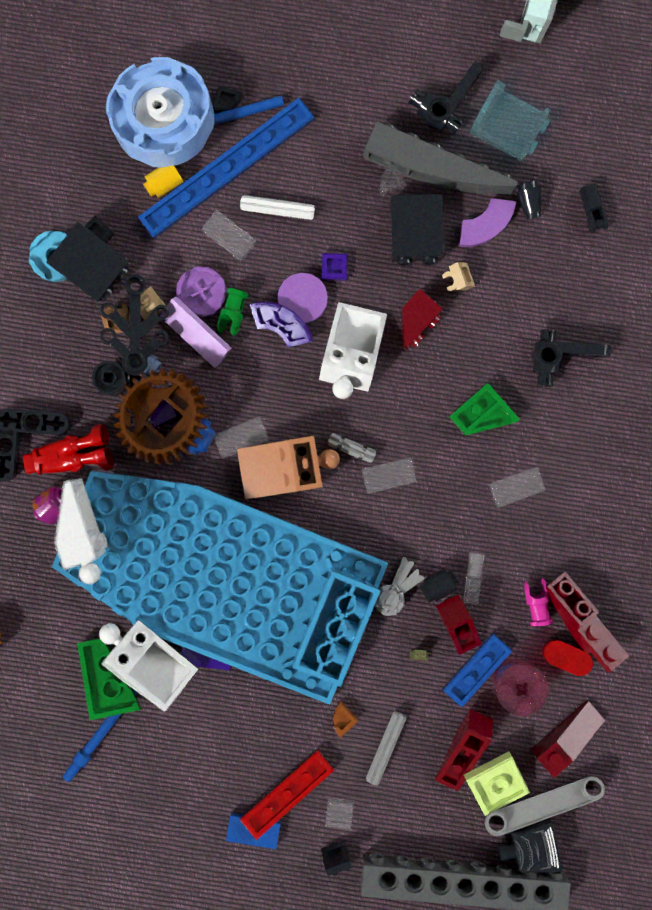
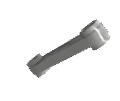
[485,776,605,836]

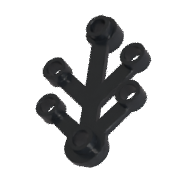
[100,274,169,376]

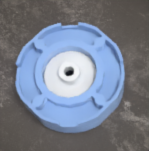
[106,57,214,167]

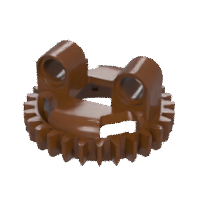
[113,368,209,465]

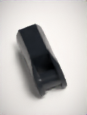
[579,184,609,233]

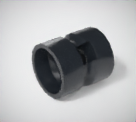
[92,361,133,397]

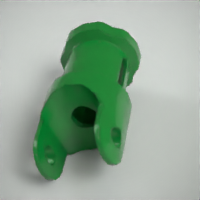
[217,288,249,336]

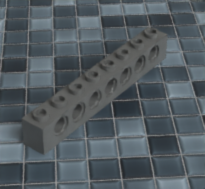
[360,853,570,910]

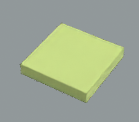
[464,751,530,816]

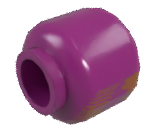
[32,486,64,525]

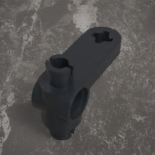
[409,61,484,134]
[532,329,611,387]

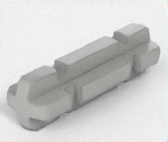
[328,433,376,463]

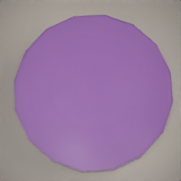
[176,266,227,318]
[277,273,328,324]

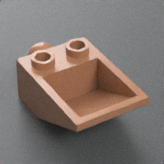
[237,436,340,499]

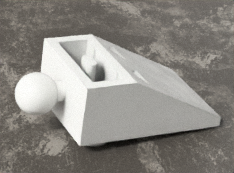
[319,302,387,399]
[55,478,108,584]
[99,620,198,712]

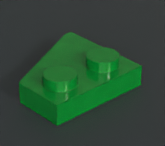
[449,383,520,436]

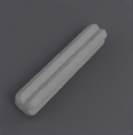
[366,711,406,786]

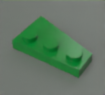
[77,639,142,720]

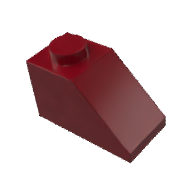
[436,595,482,655]

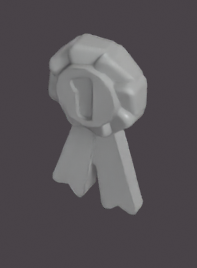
[374,557,424,616]

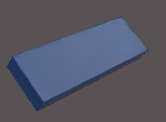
[442,633,512,707]

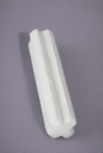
[240,195,315,220]

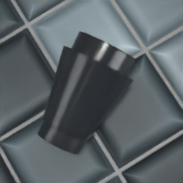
[516,180,541,220]

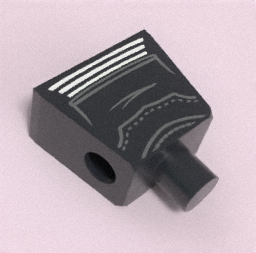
[497,818,562,873]

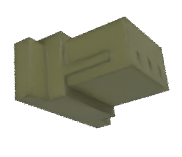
[410,650,429,661]

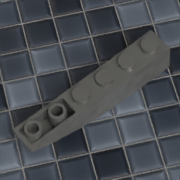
[363,121,518,195]

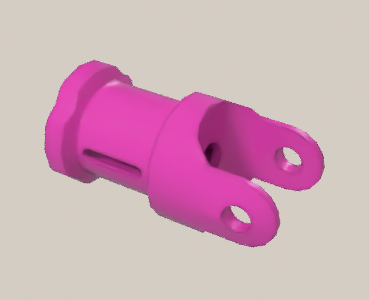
[524,578,553,626]

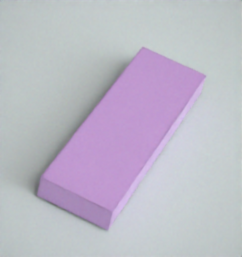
[160,297,232,368]

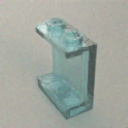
[469,80,551,161]

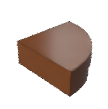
[333,701,359,738]

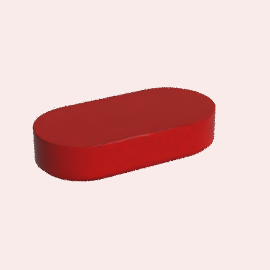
[542,639,593,676]

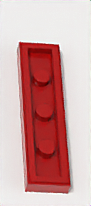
[240,749,335,840]

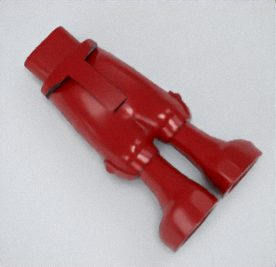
[23,423,114,475]

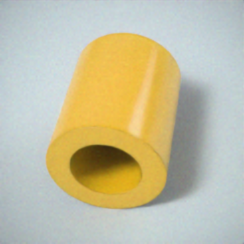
[143,165,184,199]

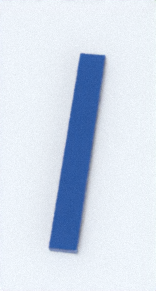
[138,97,314,239]

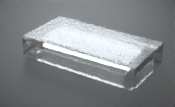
[201,210,257,262]
[214,416,270,459]
[361,457,417,494]
[488,467,546,508]

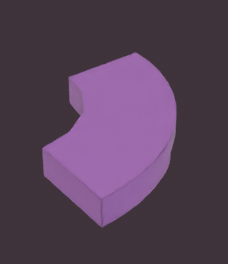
[459,198,516,247]

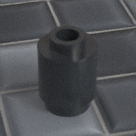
[419,568,459,603]

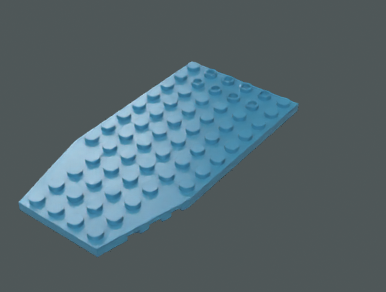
[52,470,388,705]

